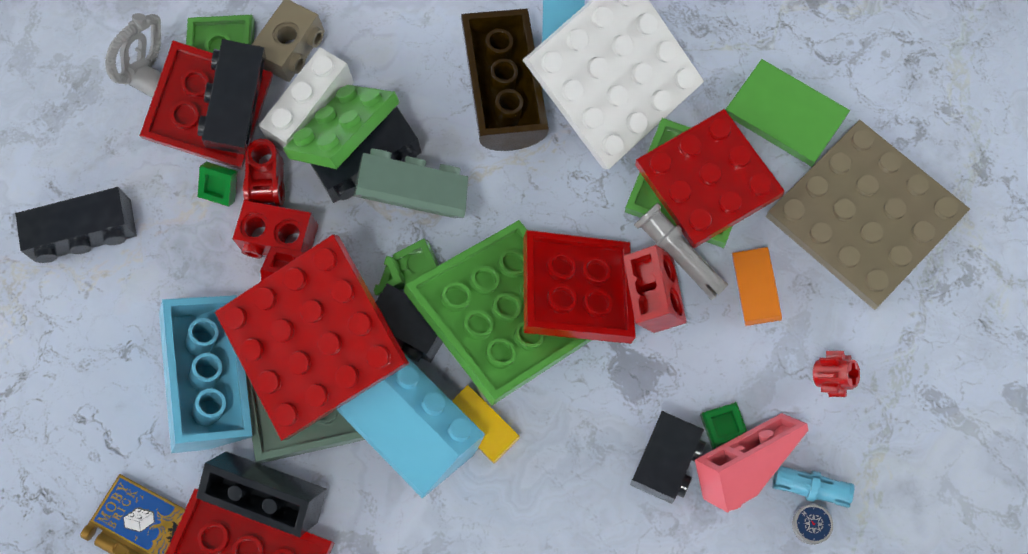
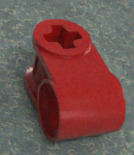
[243,138,285,206]

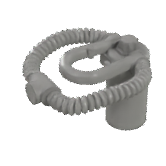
[105,13,161,98]

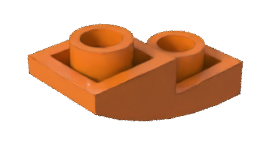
[732,247,782,326]

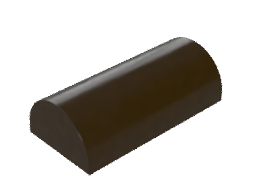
[461,8,549,151]

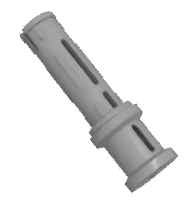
[634,203,728,300]

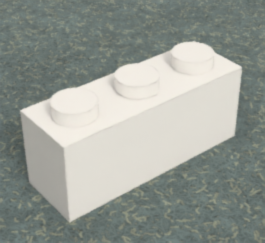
[259,47,354,153]

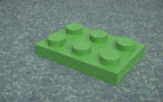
[283,85,400,169]

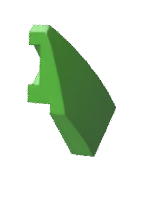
[373,238,439,297]

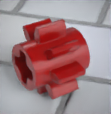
[813,351,860,397]

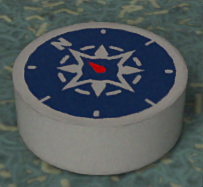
[792,504,833,545]

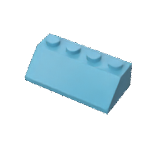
[159,295,253,454]
[336,354,485,499]

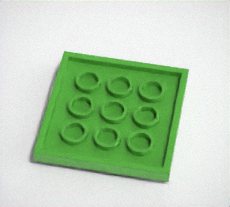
[404,220,592,406]

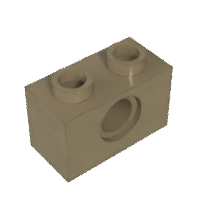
[252,0,325,82]

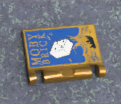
[80,474,185,554]

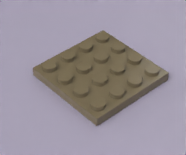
[766,120,970,310]

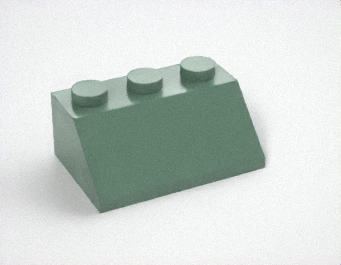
[353,149,468,219]

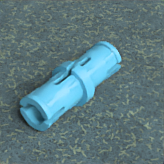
[772,465,855,508]

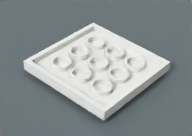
[523,0,704,169]

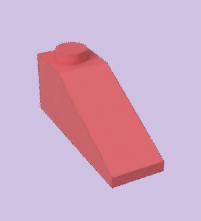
[695,413,808,513]

